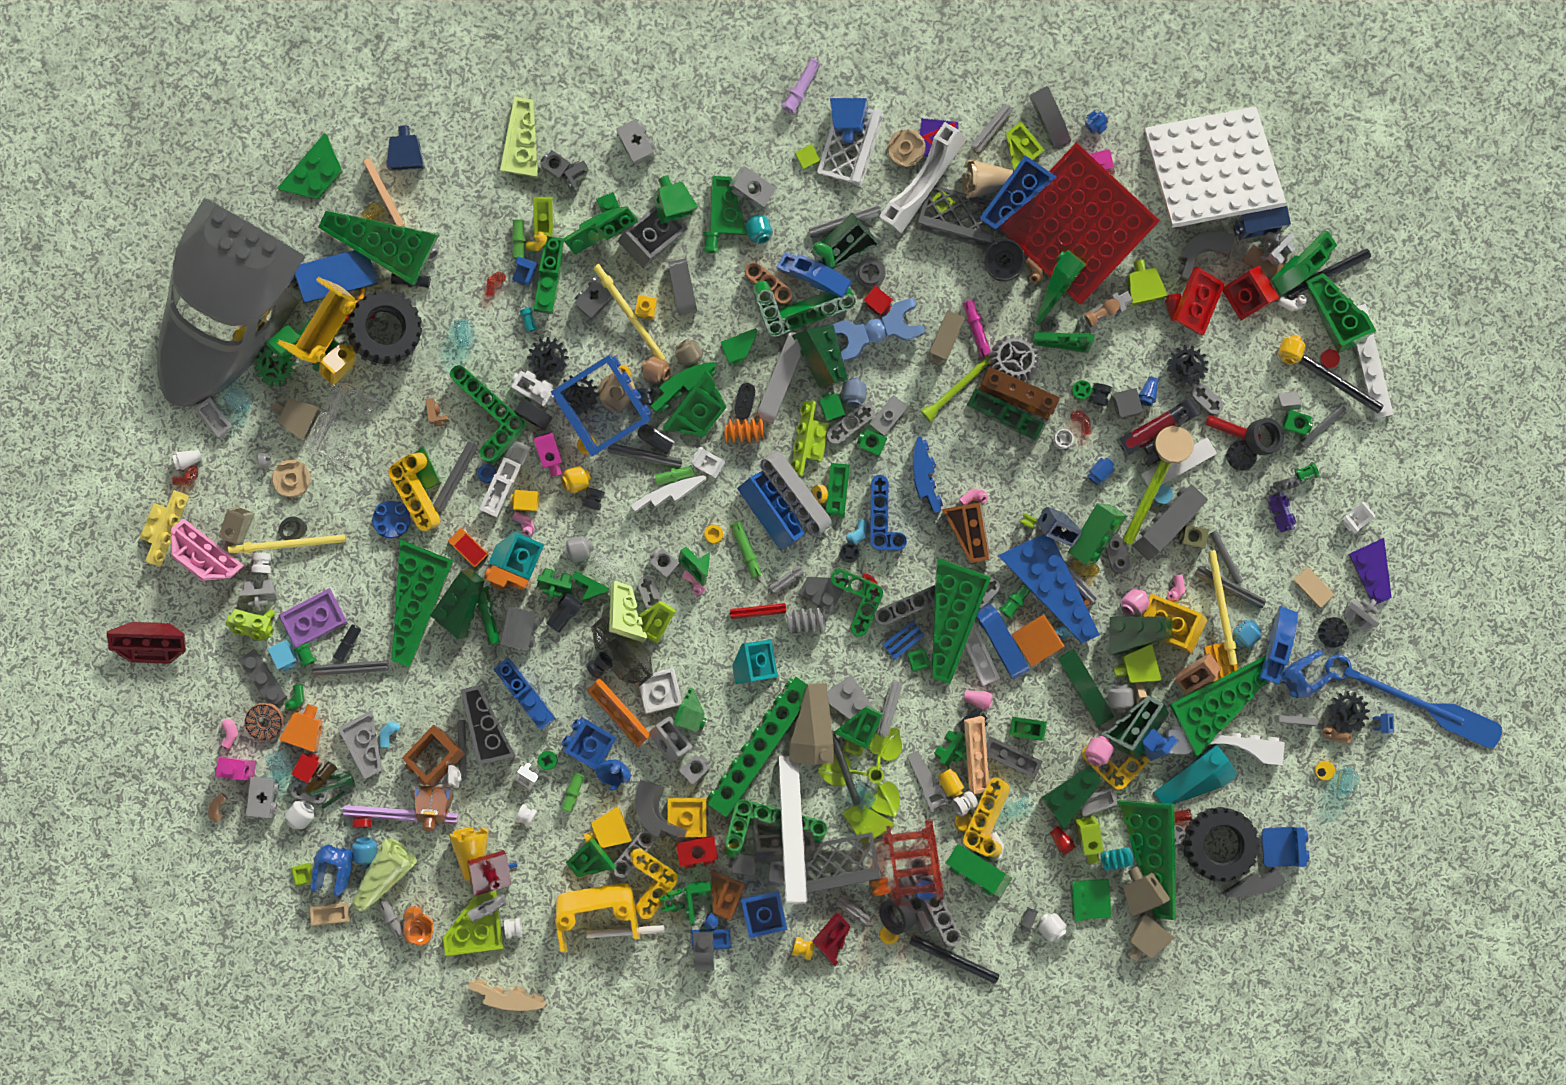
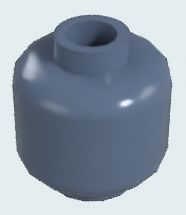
[841,378,867,407]

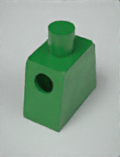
[654,175,698,224]

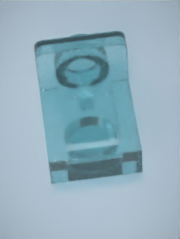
[847,779,877,810]

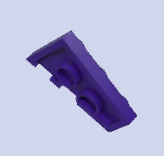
[1348,538,1392,606]

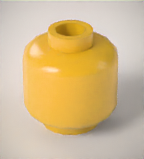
[1278,335,1306,364]
[561,466,591,493]

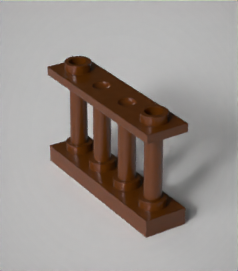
[979,367,1060,420]

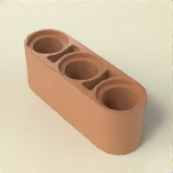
[745,262,792,306]

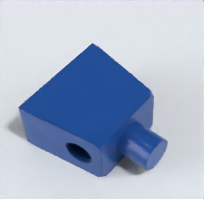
[830,98,869,143]

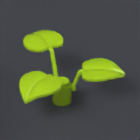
[818,727,902,817]

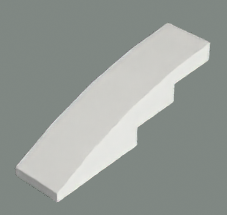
[479,441,531,517]
[631,475,707,513]

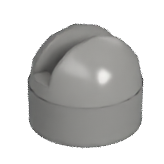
[258,453,272,468]

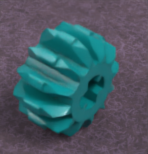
[1100,847,1133,871]

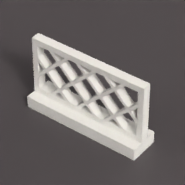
[817,109,884,187]

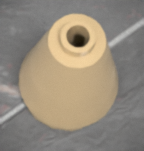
[962,160,1013,198]

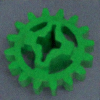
[254,347,297,387]

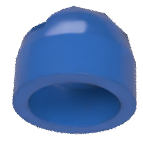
[702,912,718,929]

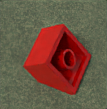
[1222,265,1279,321]

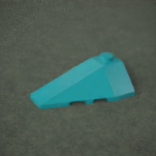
[1153,745,1238,804]

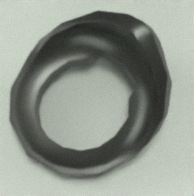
[278,516,307,540]

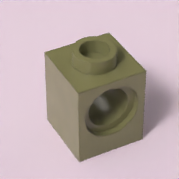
[1178,525,1209,549]

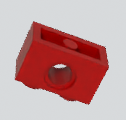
[676,835,719,869]

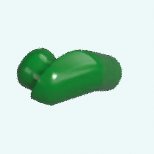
[813,242,835,267]
[285,684,304,712]

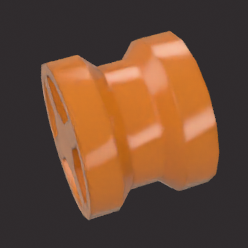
[869,877,890,897]

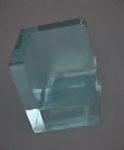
[265,749,294,778]

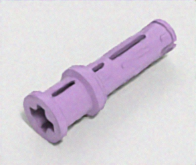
[781,58,821,114]

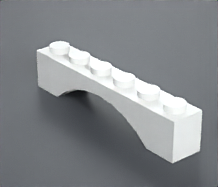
[879,122,967,234]
[1166,726,1285,765]

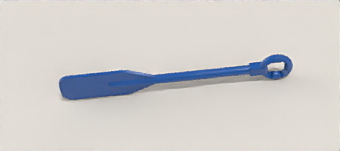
[1325,654,1503,748]

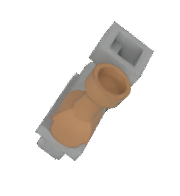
[1080,291,1133,334]

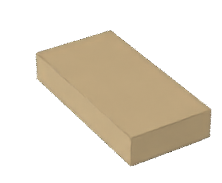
[1293,567,1335,608]
[309,902,350,926]

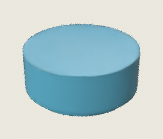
[1154,485,1173,504]

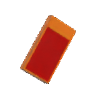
[448,528,489,568]

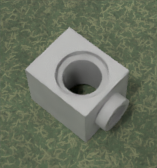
[650,548,680,578]
[679,754,709,785]

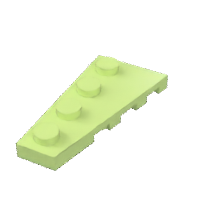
[500,96,538,178]

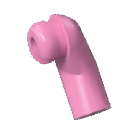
[959,489,988,505]
[512,511,535,537]
[682,570,705,596]
[1167,575,1185,602]
[221,719,238,749]

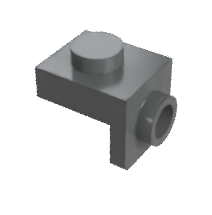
[564,160,589,192]

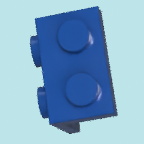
[1262,826,1310,867]

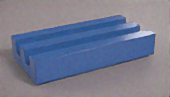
[883,620,924,659]

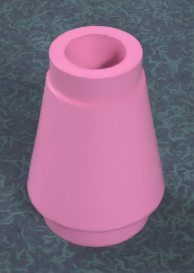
[963,690,993,710]

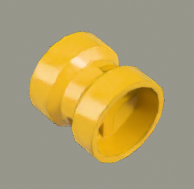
[792,937,815,961]

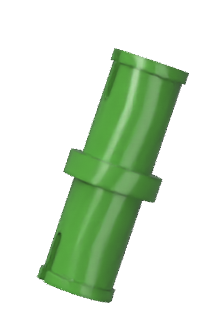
[511,219,526,259]
[655,465,695,486]
[561,772,585,812]

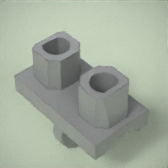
[1260,232,1295,266]
[239,580,278,612]
[1344,598,1380,633]

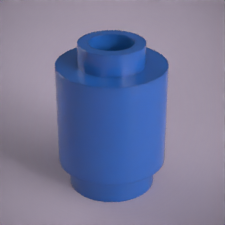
[1087,457,1115,486]

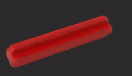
[1205,415,1261,441]
[730,603,787,619]

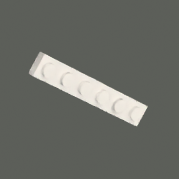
[1355,304,1393,419]

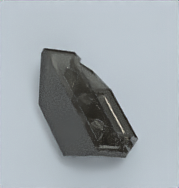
[591,615,653,687]

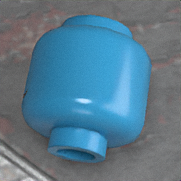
[1233,620,1262,648]
[352,837,378,867]

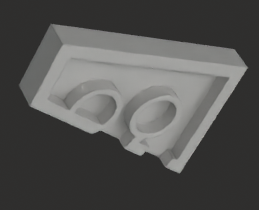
[827,675,874,719]
[338,710,382,779]

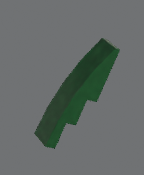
[967,388,1046,442]
[1057,648,1114,727]

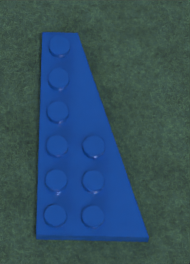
[997,534,1100,644]

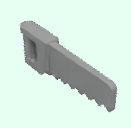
[908,750,949,813]

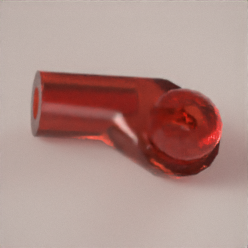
[485,272,506,297]
[1070,410,1092,435]
[172,465,199,485]

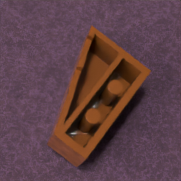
[942,503,991,564]

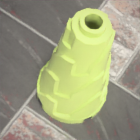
[352,838,417,911]

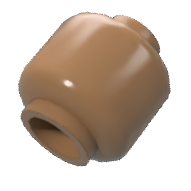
[641,357,671,384]

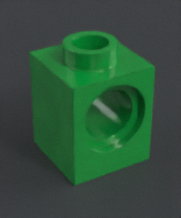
[819,392,845,423]
[1281,410,1313,437]
[857,429,887,457]

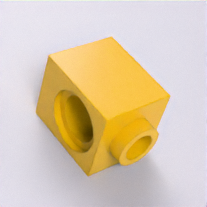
[635,295,658,320]
[510,490,540,512]

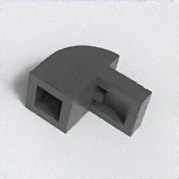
[693,932,715,971]

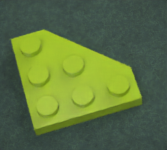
[443,890,504,956]

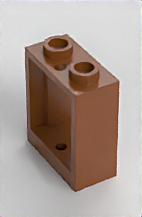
[402,724,465,787]

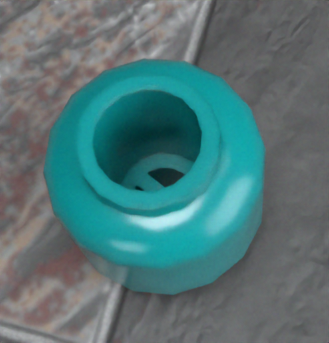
[745,215,773,244]

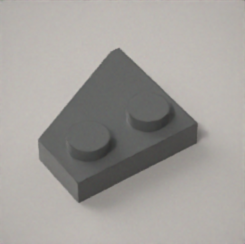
[798,577,849,612]

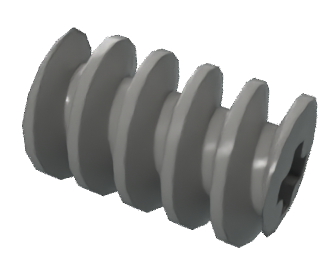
[786,607,826,634]

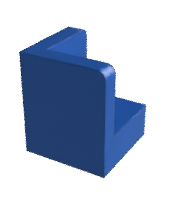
[512,256,538,287]

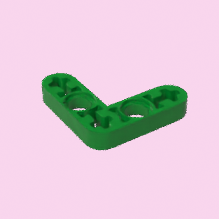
[830,568,883,637]

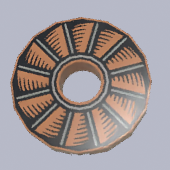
[244,703,284,741]

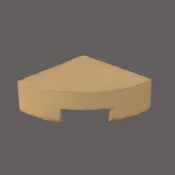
[1134,682,1147,706]

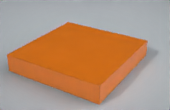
[1011,614,1065,667]

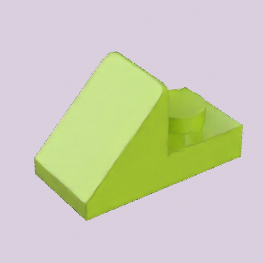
[533,197,554,236]

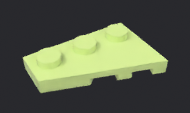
[609,581,647,642]

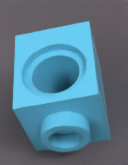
[268,640,298,671]

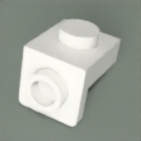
[691,447,725,478]
[1343,501,1375,533]
[434,765,461,788]

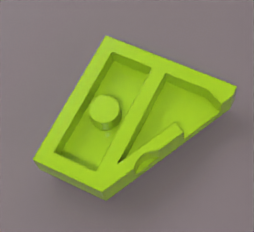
[1005,121,1045,171]
[638,600,677,644]
[843,804,895,845]

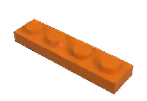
[587,678,651,747]

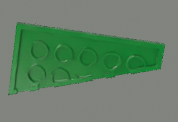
[318,210,440,285]
[391,539,454,668]
[931,557,991,684]
[1169,655,1268,757]
[1117,800,1176,920]

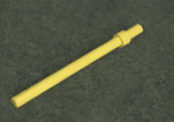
[593,264,665,360]
[228,535,346,554]
[1208,550,1237,665]

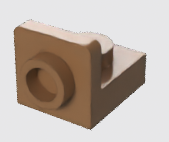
[425,398,450,426]

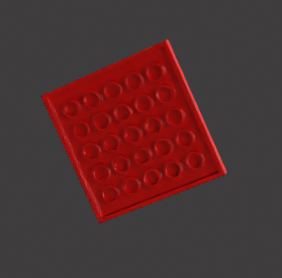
[1000,142,1161,305]

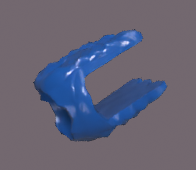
[1281,650,1336,698]
[311,845,353,897]

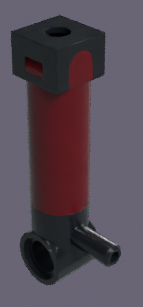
[1117,397,1201,457]

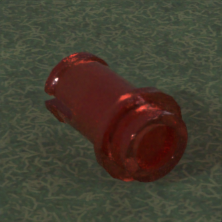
[1174,808,1192,822]

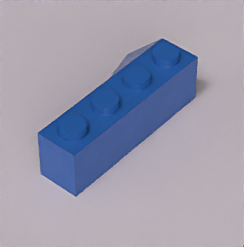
[980,155,1056,232]
[737,471,805,551]

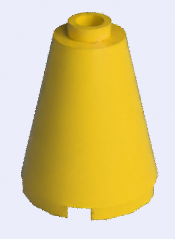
[449,827,489,883]

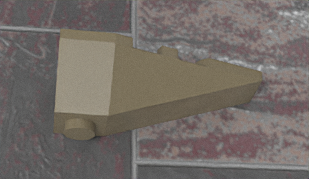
[789,682,834,765]

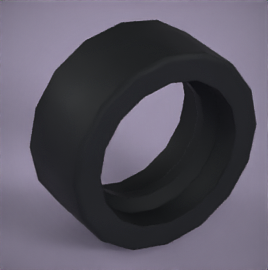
[514,399,553,430]
[1246,418,1284,455]
[879,895,916,935]

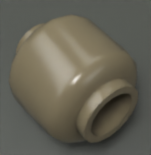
[675,339,703,367]

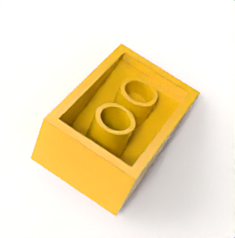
[1140,594,1208,654]

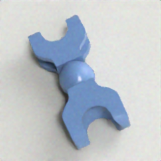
[832,298,926,362]

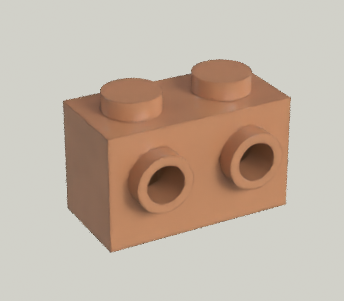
[1174,653,1221,695]

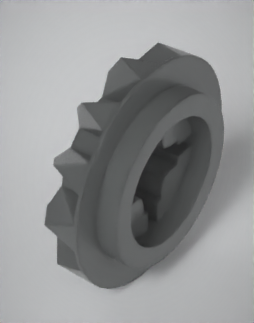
[855,258,886,288]
[1269,477,1301,492]

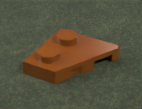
[710,870,746,920]

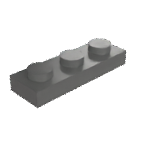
[238,649,288,705]
[986,736,1043,779]

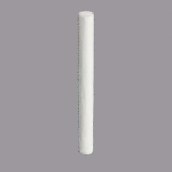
[587,925,665,938]

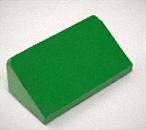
[413,447,442,491]

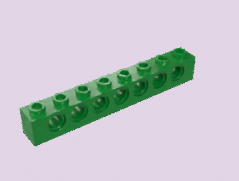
[707,677,807,817]

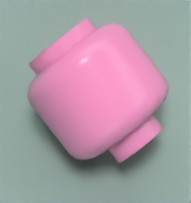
[1121,589,1150,617]
[1085,736,1113,766]

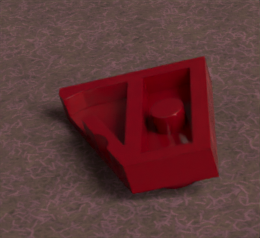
[811,912,851,967]

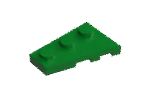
[710,176,748,235]
[1032,331,1095,353]

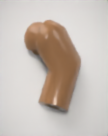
[1024,258,1043,284]
[1322,726,1352,743]
[208,792,228,822]

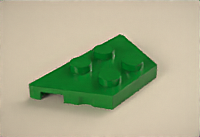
[277,133,343,200]
[662,370,727,437]

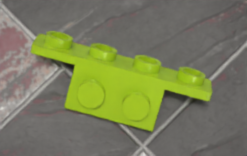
[790,400,829,476]

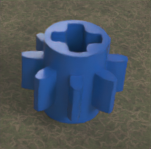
[1085,110,1109,135]

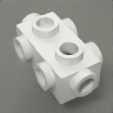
[511,370,555,408]

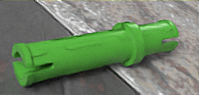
[730,521,763,579]

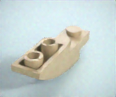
[468,978,547,1011]

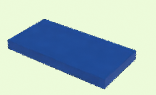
[295,250,378,304]

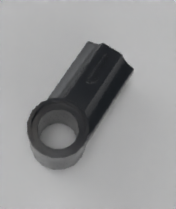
[638,424,675,455]
[546,592,583,633]

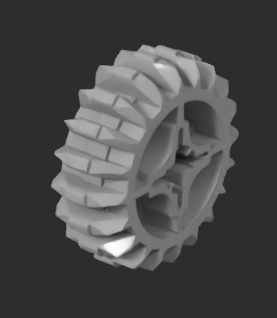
[989,334,1041,382]

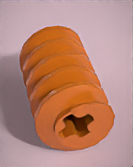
[725,419,763,443]

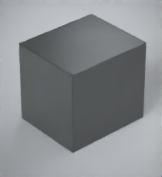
[1112,388,1143,419]

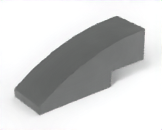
[1029,86,1071,149]
[1222,868,1286,897]

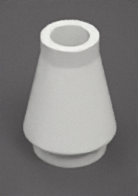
[172,449,202,470]

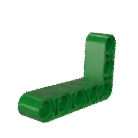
[753,281,856,336]
[450,365,526,463]
[724,799,827,858]

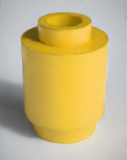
[938,768,964,798]

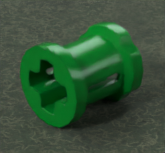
[702,232,720,253]
[1294,462,1320,485]
[293,643,317,668]

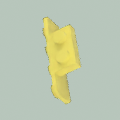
[140,490,189,567]

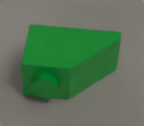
[720,328,757,367]

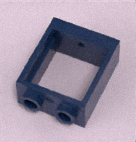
[1233,206,1291,240]

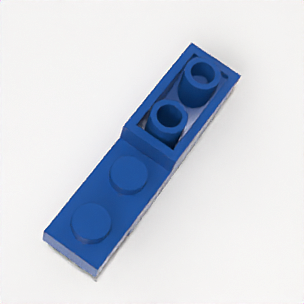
[776,252,852,298]
[913,436,943,514]
[1259,606,1298,684]
[493,657,556,731]

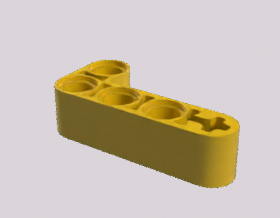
[388,453,440,531]
[963,778,1010,859]

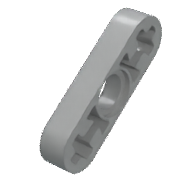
[827,404,875,444]

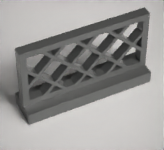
[916,186,995,249]
[803,832,882,893]

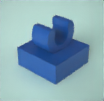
[1373,713,1394,733]

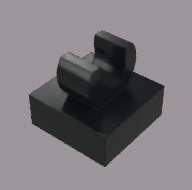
[1144,443,1161,467]

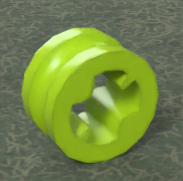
[1019,513,1037,530]

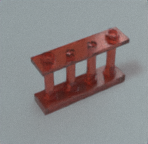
[883,820,944,905]

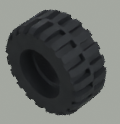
[346,290,422,366]
[1182,807,1261,882]

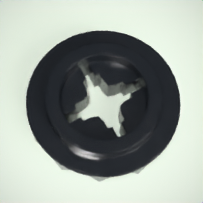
[1226,440,1257,471]
[1318,617,1349,648]

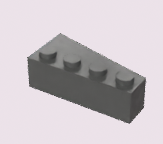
[1132,484,1208,561]
[460,685,516,765]

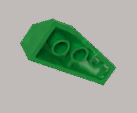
[673,688,707,732]

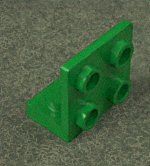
[1070,879,1112,922]
[683,880,711,925]

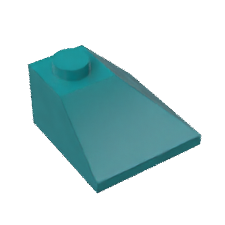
[488,531,544,580]
[732,639,778,684]

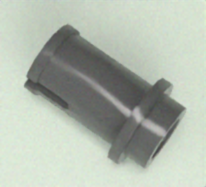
[1019,907,1039,933]

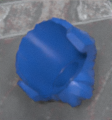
[596,759,632,791]

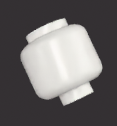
[285,800,315,829]
[1038,913,1067,942]

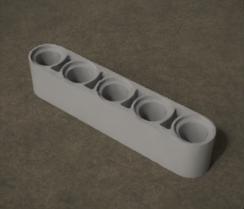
[756,331,802,424]
[760,451,832,536]
[908,857,961,946]

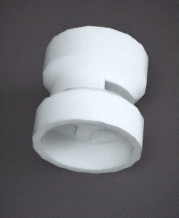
[1053,429,1074,450]
[251,553,272,573]
[952,791,978,817]

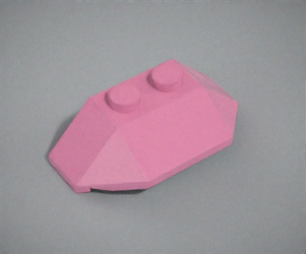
[171,518,244,581]

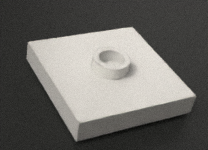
[637,668,682,714]

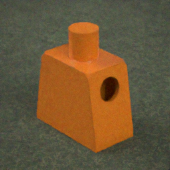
[279,704,323,752]

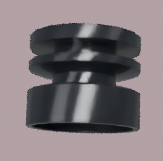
[984,239,1025,282]

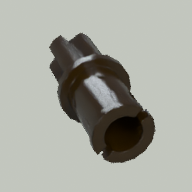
[305,761,337,797]

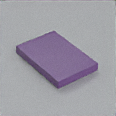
[278,588,348,648]

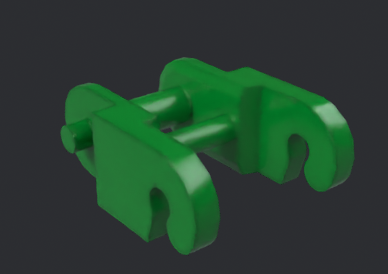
[659,888,685,913]

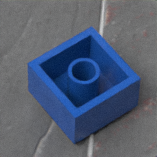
[741,890,788,938]

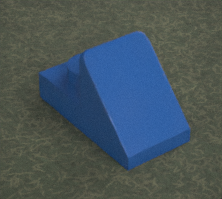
[1142,729,1178,761]

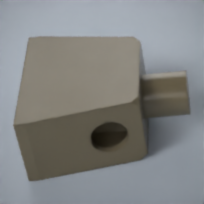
[272,398,322,442]
[219,506,255,552]
[1123,867,1170,917]
[1128,913,1174,962]

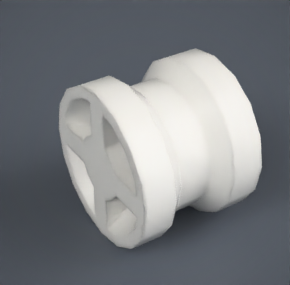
[515,804,537,828]
[504,918,522,939]

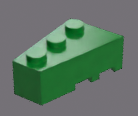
[1068,503,1128,565]
[945,844,1013,898]

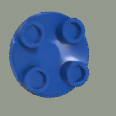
[372,501,411,539]

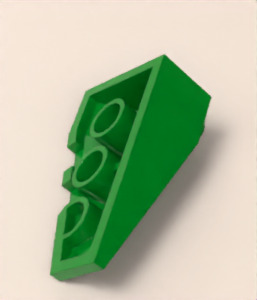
[1035,250,1086,325]
[1306,273,1376,353]

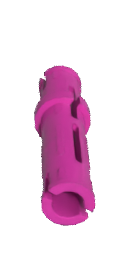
[962,299,991,357]

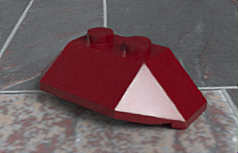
[106,622,186,664]

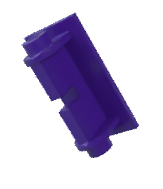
[1268,492,1296,533]

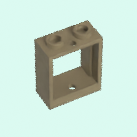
[927,310,965,366]

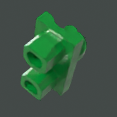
[537,568,572,602]
[934,730,967,767]

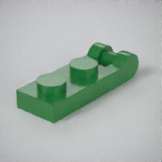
[826,463,850,518]

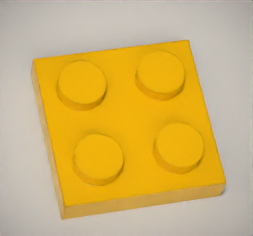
[668,798,707,837]

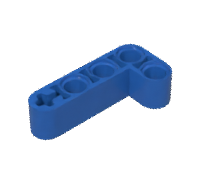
[870,475,907,551]
[976,603,1030,680]

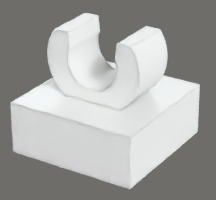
[514,763,539,790]

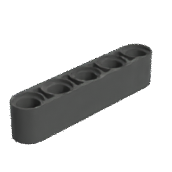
[874,585,935,626]

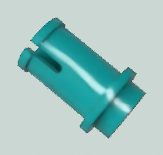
[519,307,538,333]

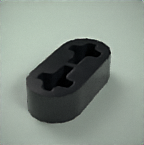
[735,383,755,419]

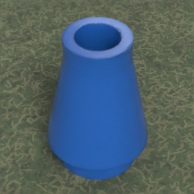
[1138,377,1159,406]

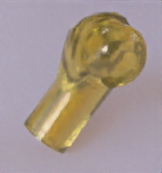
[1070,560,1100,578]

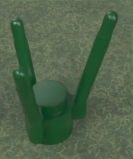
[309,772,356,808]

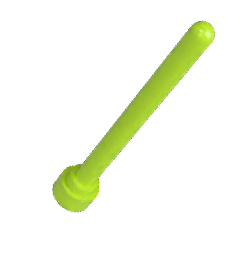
[920,355,991,422]

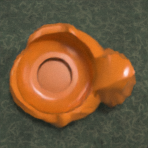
[402,906,434,946]

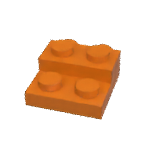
[484,565,532,591]

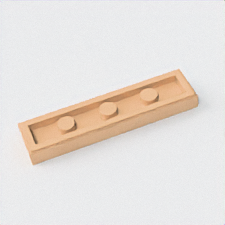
[363,158,406,227]
[964,716,989,795]

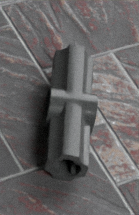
[895,873,936,934]

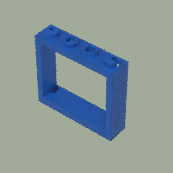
[550,354,652,457]

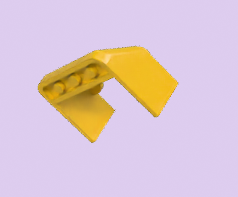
[278,277,356,363]
[556,883,640,953]

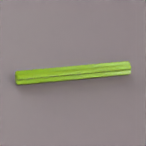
[1123,459,1171,545]

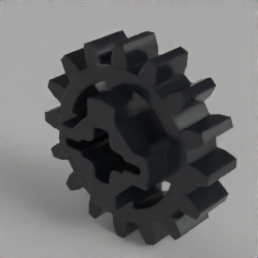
[527,337,569,379]
[1167,345,1209,387]
[562,375,600,416]
[1326,691,1370,733]

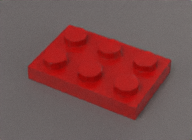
[1172,267,1225,335]

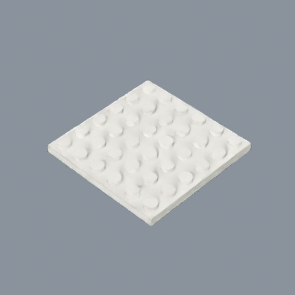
[1145,107,1286,228]

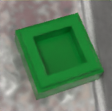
[907,648,931,672]

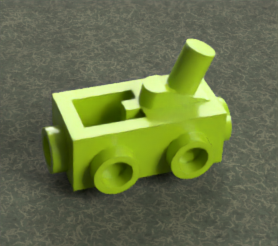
[226,609,275,641]

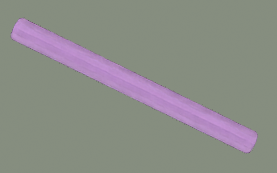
[343,805,458,824]

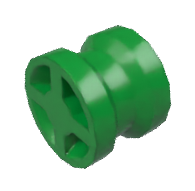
[1071,380,1092,401]
[537,751,558,770]

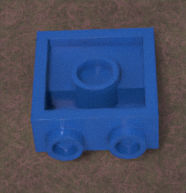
[561,716,617,770]

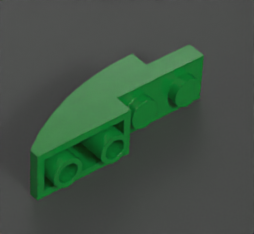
[564,206,638,255]
[1270,231,1337,295]
[534,236,564,314]
[651,362,717,414]

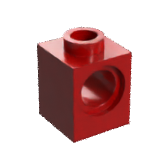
[863,286,893,317]
[291,752,323,783]

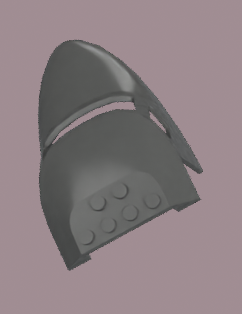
[157,198,306,407]

